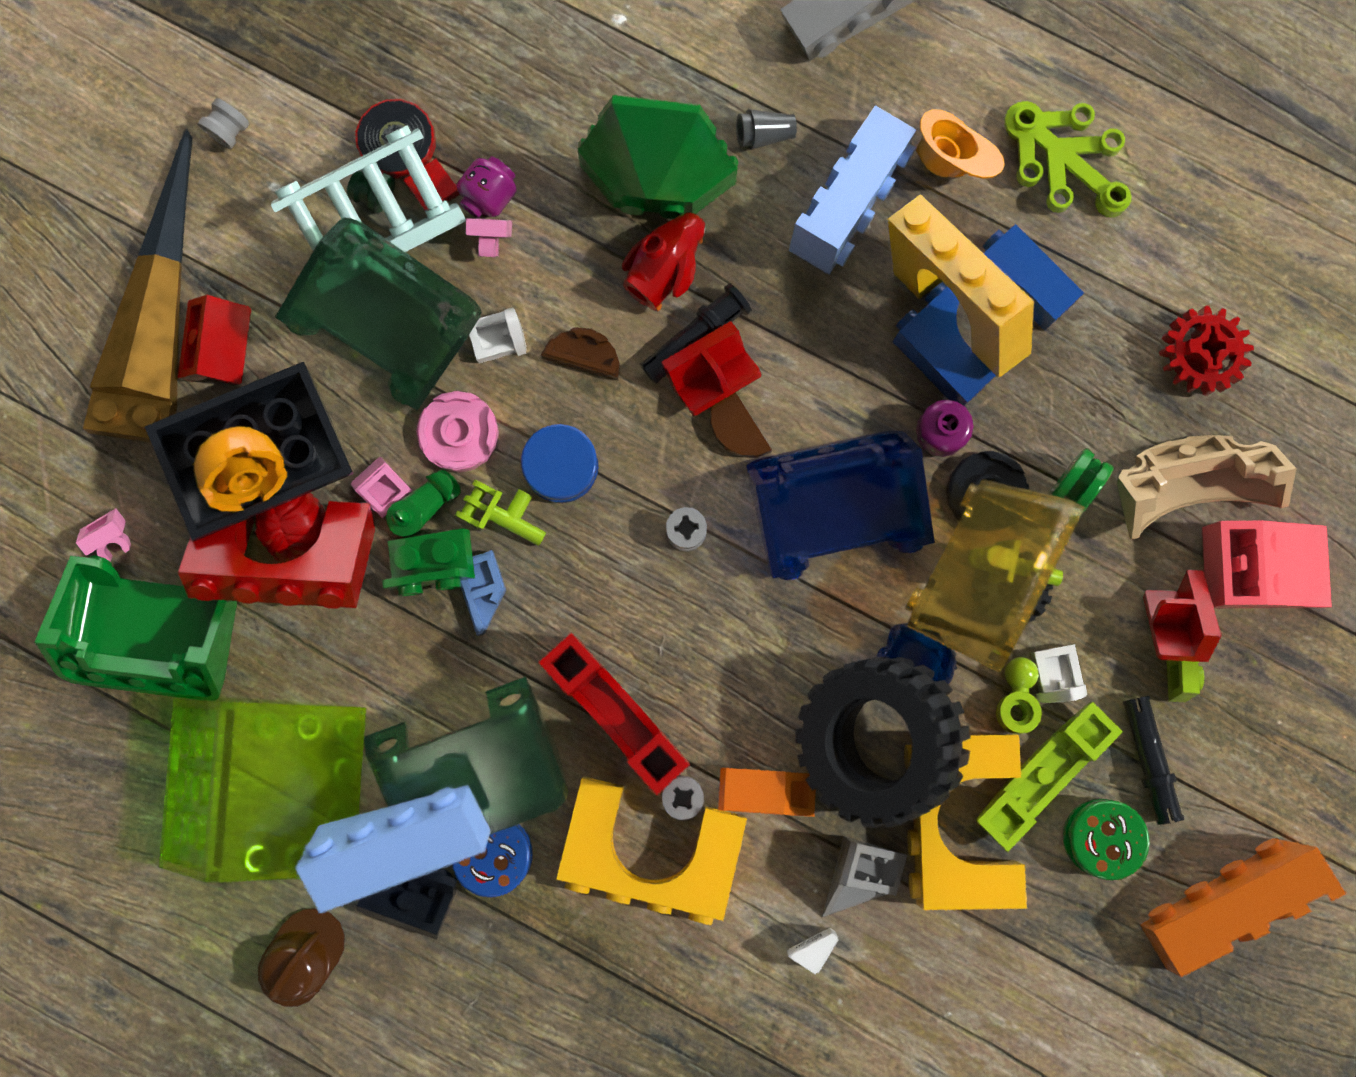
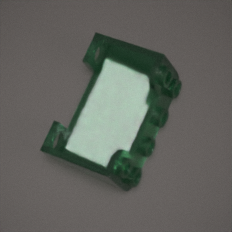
[364,677,568,835]

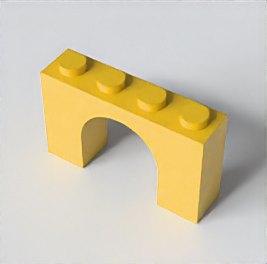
[888,194,1034,378]
[904,734,1027,910]
[556,776,747,925]

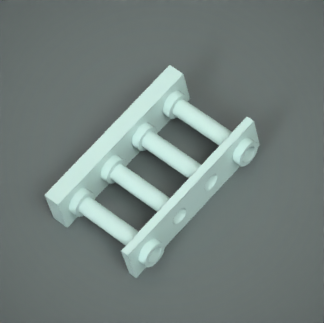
[271,125,466,295]

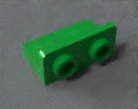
[382,528,475,597]

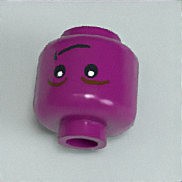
[456,156,517,219]
[916,400,974,457]

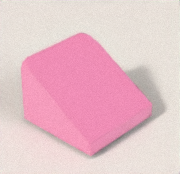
[351,457,412,518]

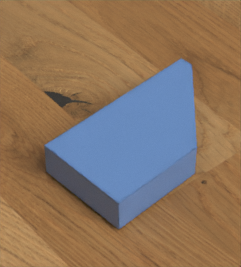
[461,550,506,636]

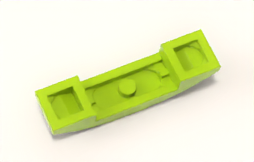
[976,701,1123,852]

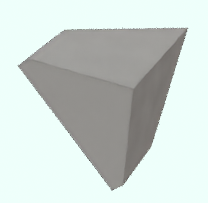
[822,836,907,917]

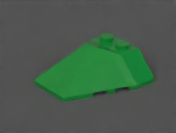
[577,95,738,219]

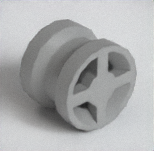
[197,98,250,149]
[666,507,707,552]
[662,776,704,820]

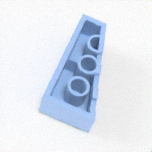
[789,106,916,274]
[295,785,490,913]

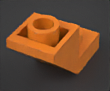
[718,768,816,817]

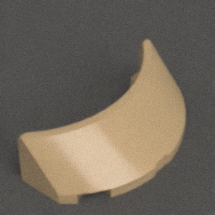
[1117,435,1297,540]

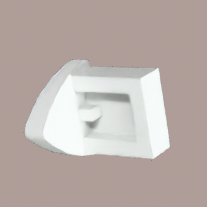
[466,307,526,363]
[1030,644,1087,703]

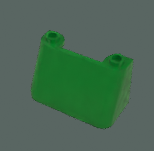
[34,555,238,701]

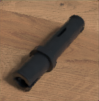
[1123,695,1185,825]

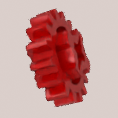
[1159,305,1254,396]

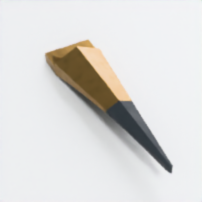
[83,129,193,442]

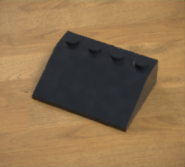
[145,361,353,542]

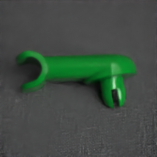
[386,470,461,537]

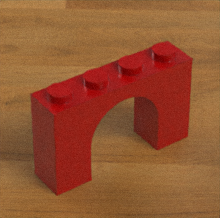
[178,501,375,609]
[538,633,690,795]

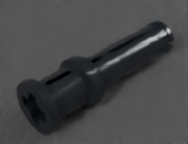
[640,283,752,384]

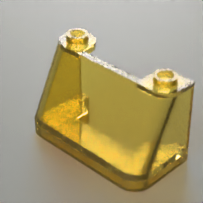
[905,479,1085,673]

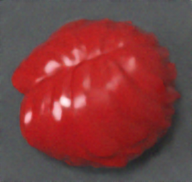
[255,493,326,563]

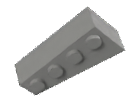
[780,0,916,61]

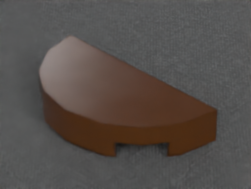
[541,327,620,381]
[710,392,772,458]

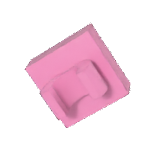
[466,218,512,257]
[76,508,131,562]

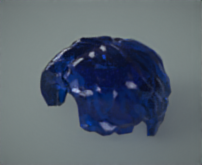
[877,622,957,685]

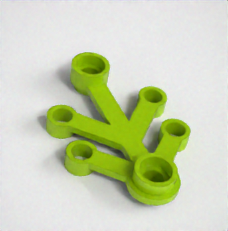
[1004,101,1132,218]

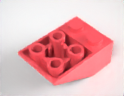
[1202,521,1332,609]

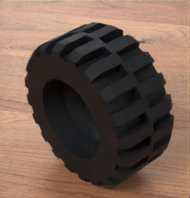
[795,656,970,828]

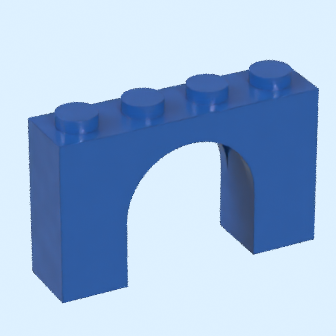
[893,224,1084,406]

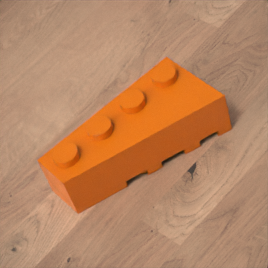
[1140,838,1346,977]

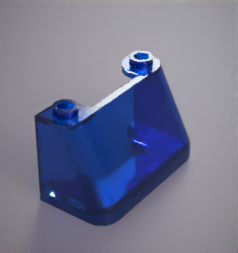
[746,430,935,580]

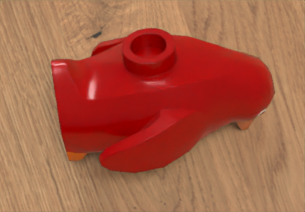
[622,212,705,312]

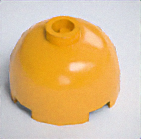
[194,427,287,511]

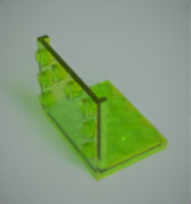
[158,699,366,883]

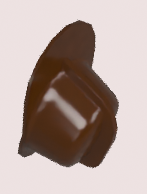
[258,908,345,1007]

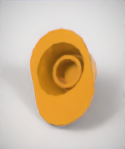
[916,109,1005,179]

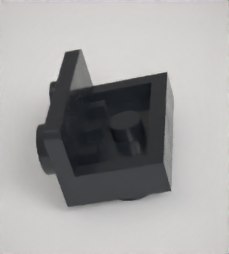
[356,868,457,940]

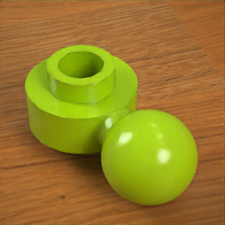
[996,657,1042,734]

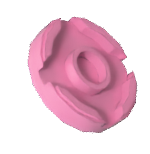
[416,391,499,473]

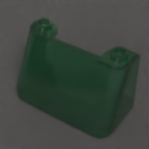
[275,217,482,411]

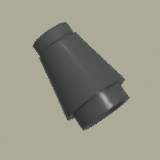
[736,109,797,150]

